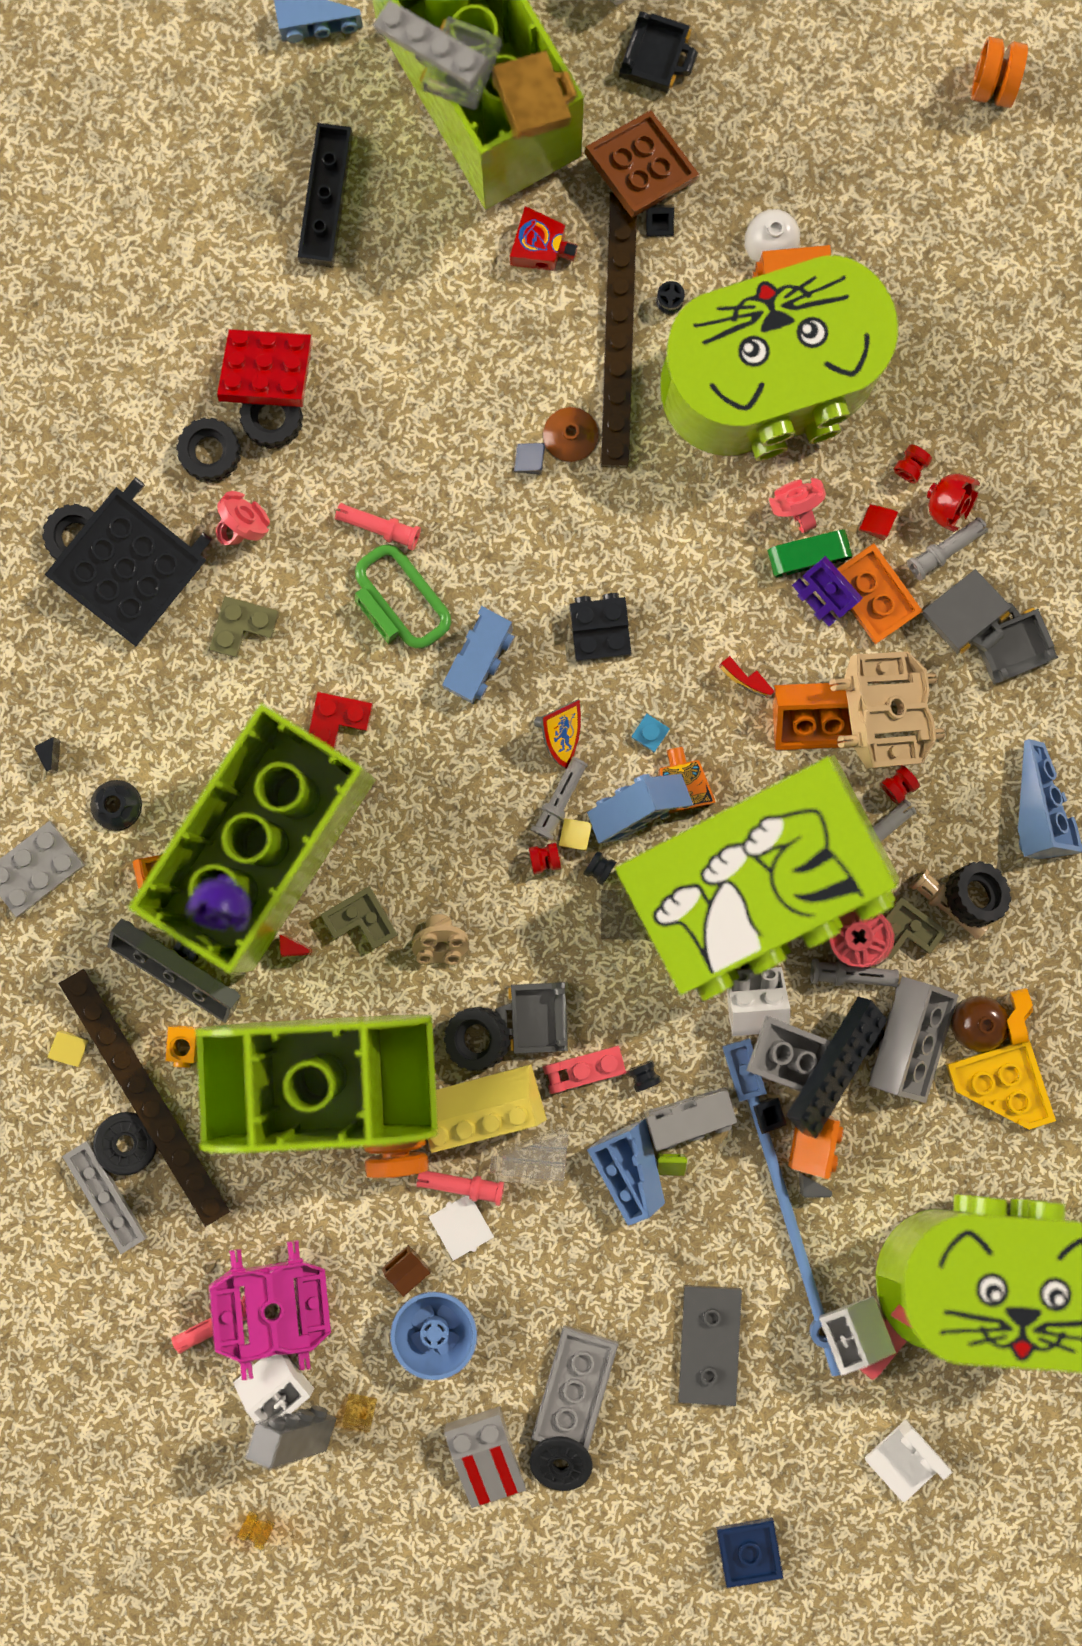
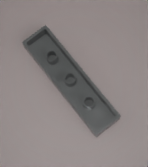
[108,918,241,1024]

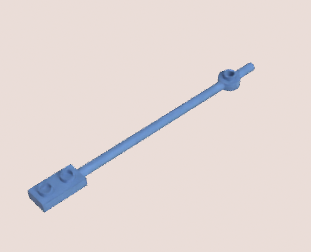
[722,1038,841,1376]

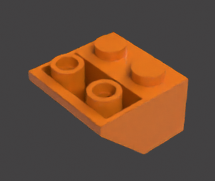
[788,1116,843,1179]

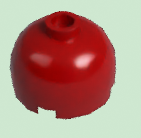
[927,473,980,532]

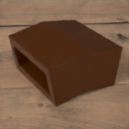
[382,1245,431,1297]

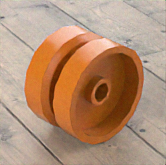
[971,36,1028,108]
[363,1139,429,1178]

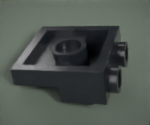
[569,593,632,662]

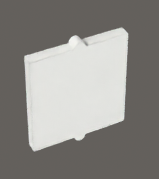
[429,1195,494,1261]

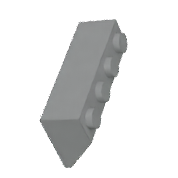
[869,976,959,1103]

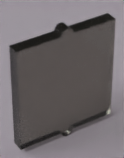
[601,887,648,942]

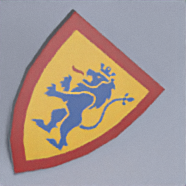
[534,699,581,769]

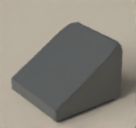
[799,1172,832,1198]

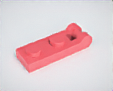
[542,1045,626,1094]

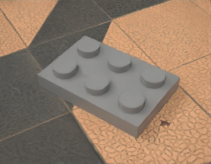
[0,821,86,917]

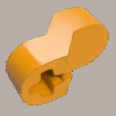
[1007,988,1033,1046]

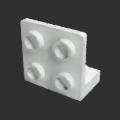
[865,1419,952,1502]

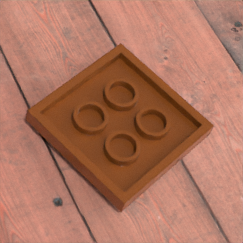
[584,110,700,218]

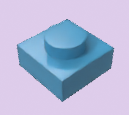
[631,714,670,753]

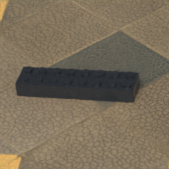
[297,123,353,268]
[786,996,887,1139]

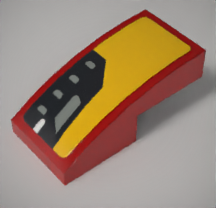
[719,656,775,698]

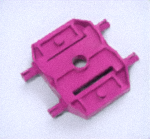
[208,1240,331,1380]

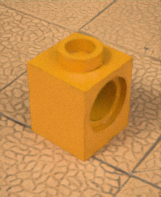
[165,1025,200,1068]

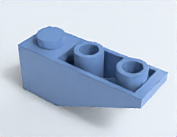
[274,0,363,43]

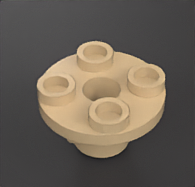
[412,914,469,965]

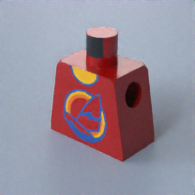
[510,206,578,271]

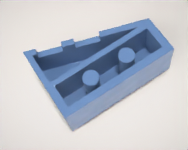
[442,606,515,704]
[587,774,693,843]
[587,1118,665,1226]

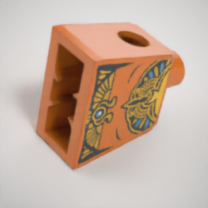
[658,747,716,814]

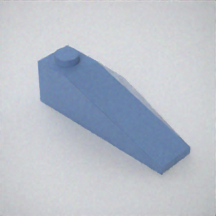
[1018,739,1082,859]

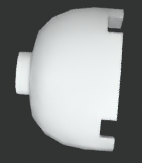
[745,209,800,262]

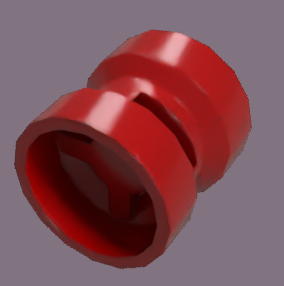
[893,444,933,484]
[880,766,920,805]
[529,842,562,875]

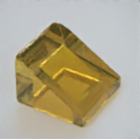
[342,1393,377,1432]

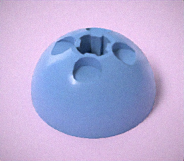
[391,1292,477,1380]

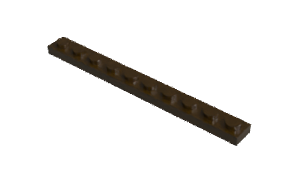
[601,192,637,468]
[58,969,230,1227]

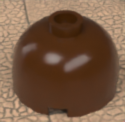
[951,996,1009,1052]

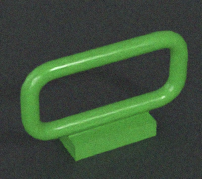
[354,544,451,649]

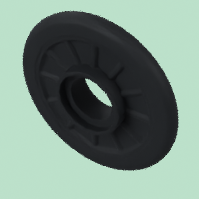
[93,1112,157,1176]
[530,1436,593,1491]

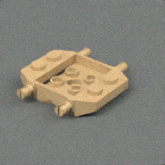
[829,651,945,769]

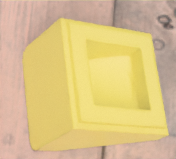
[559,818,592,851]
[48,1030,89,1067]

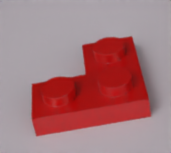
[308,692,373,750]

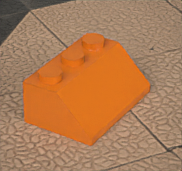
[773,683,852,750]

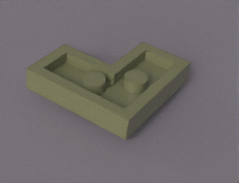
[209,596,279,658]
[320,886,398,949]
[885,897,947,960]

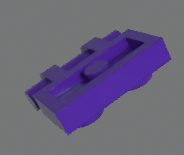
[792,556,862,627]

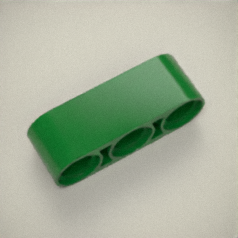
[767,529,853,578]

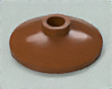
[543,407,599,462]

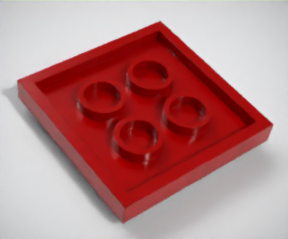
[217,329,312,407]

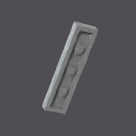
[373,0,489,89]
[62,1140,148,1254]

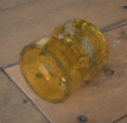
[236,1510,276,1551]

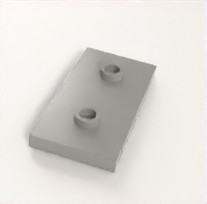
[531,1325,619,1450]

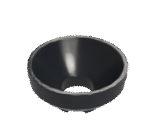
[90,780,142,831]

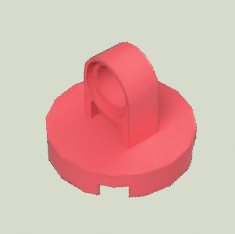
[769,478,826,534]
[216,491,270,545]

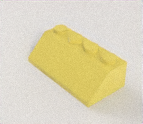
[428,1064,547,1153]

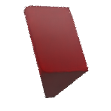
[859,504,898,541]
[279,934,312,957]

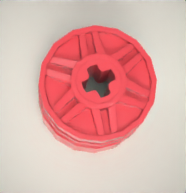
[829,908,895,967]

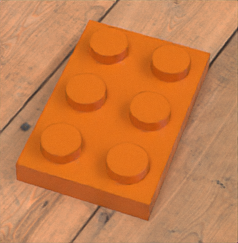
[837,543,923,645]

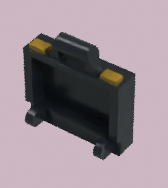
[619,11,698,93]

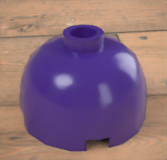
[186,876,251,931]

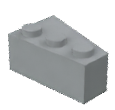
[644,1087,737,1151]

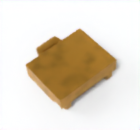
[491,51,577,140]

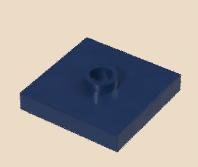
[716,1517,784,1588]

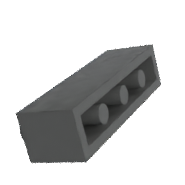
[245,1405,337,1470]

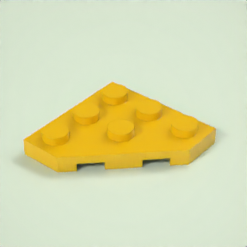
[946,1040,1056,1130]

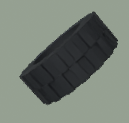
[239,403,303,449]
[176,417,241,483]
[42,504,95,560]
[945,861,1011,928]
[444,1007,510,1071]

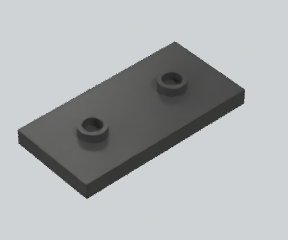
[678,1285,742,1406]

